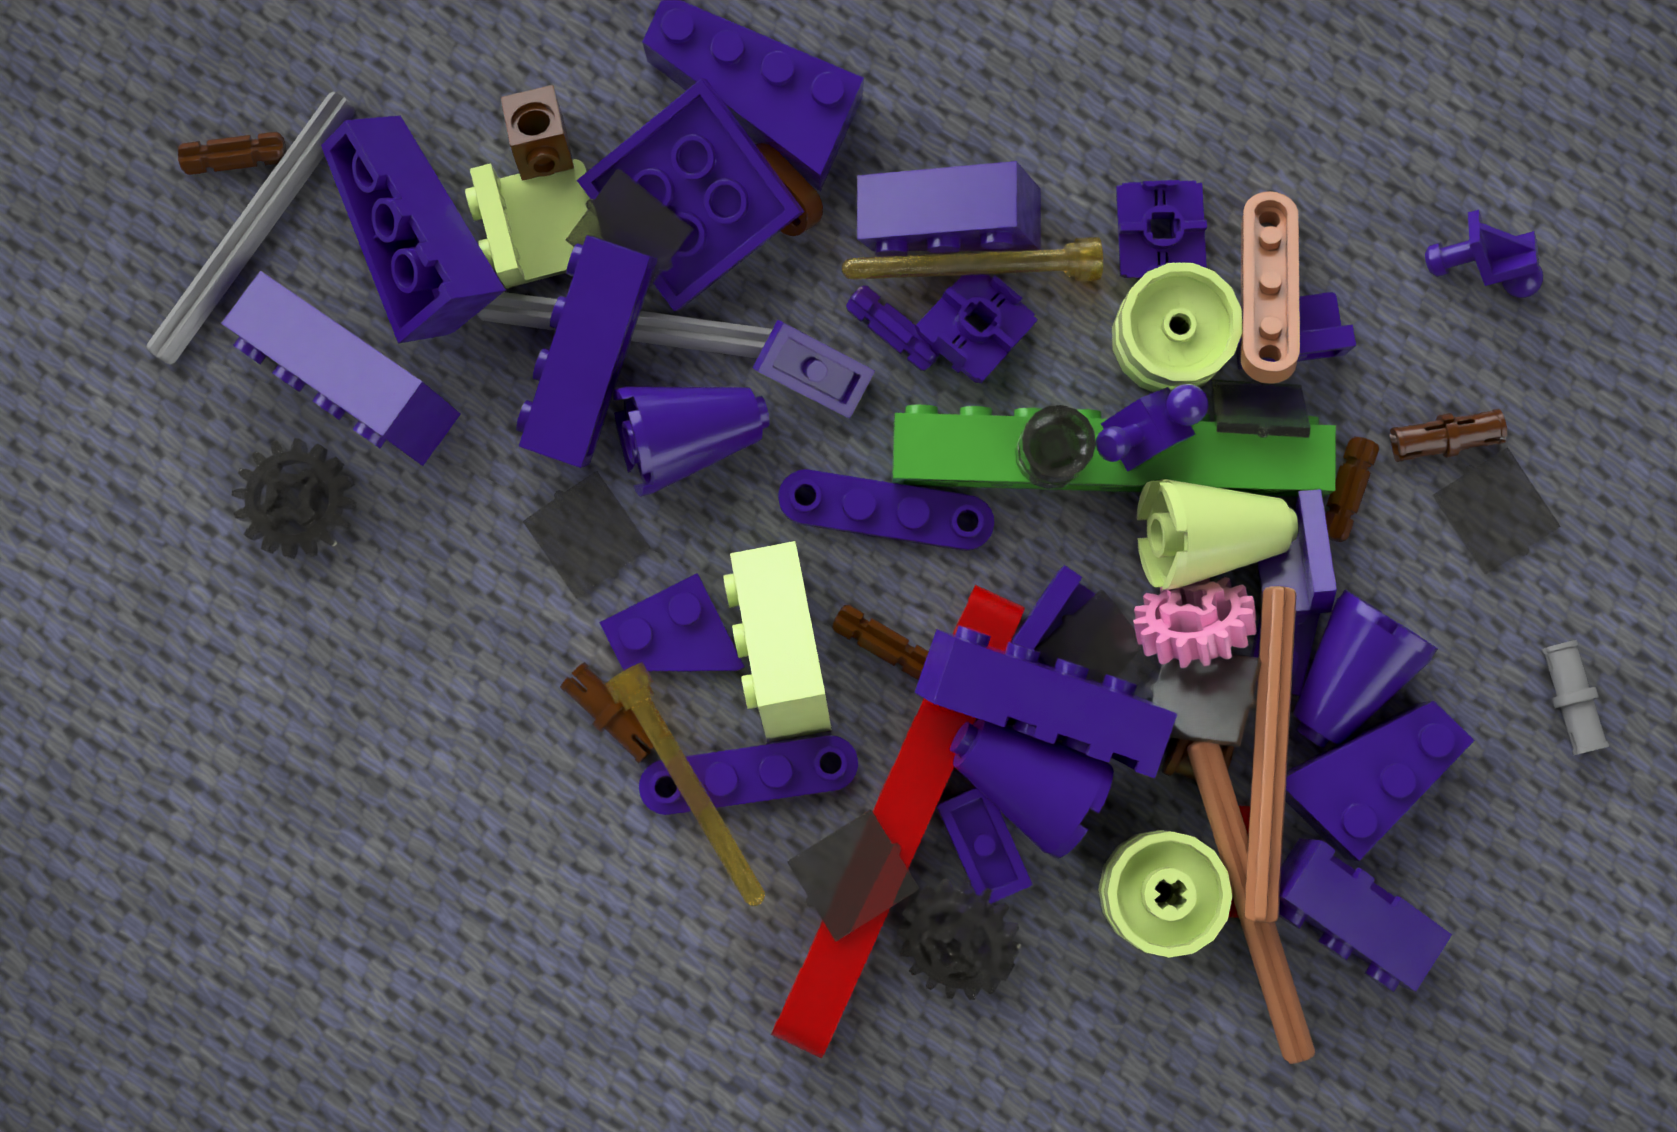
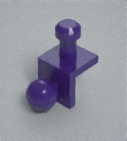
[1425,209,1543,298]
[1096,384,1208,471]

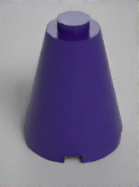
[613,387,770,497]
[1293,589,1438,748]
[950,719,1114,859]

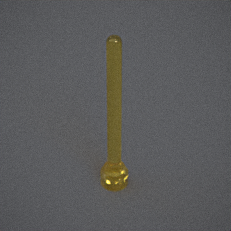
[842,237,1103,281]
[605,662,765,906]

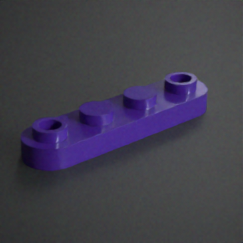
[778,469,994,551]
[639,735,858,815]

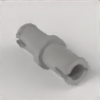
[1541,640,1609,756]

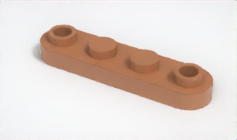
[1241,191,1300,384]

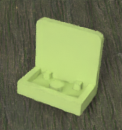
[465,159,605,288]

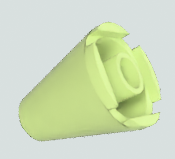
[1137,479,1298,590]

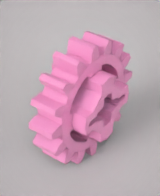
[1133,577,1257,668]

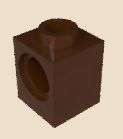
[500,85,574,181]

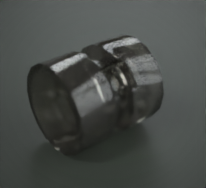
[1015,405,1096,489]

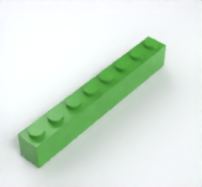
[892,405,1336,497]

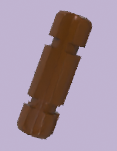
[178,132,287,175]
[1325,436,1379,542]
[832,605,929,680]

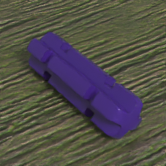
[846,285,940,371]

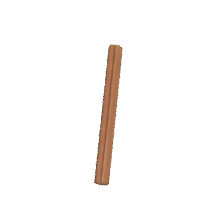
[1244,586,1297,923]
[1187,738,1315,1064]

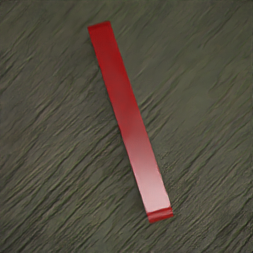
[771,584,1025,1059]

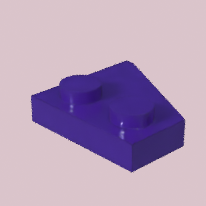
[599,573,745,672]

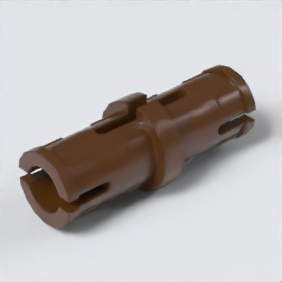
[1389,409,1507,462]
[560,662,664,764]

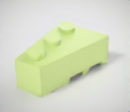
[723,541,832,743]

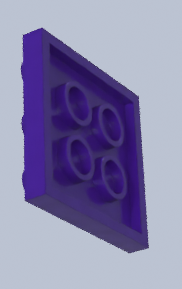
[577,78,805,312]

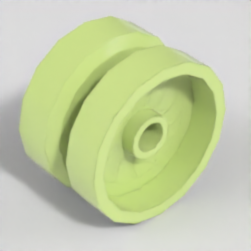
[1112,263,1242,392]
[1098,830,1232,958]

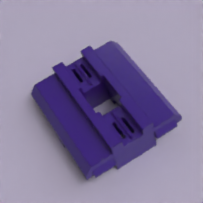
[1116,180,1207,278]
[915,265,1038,383]

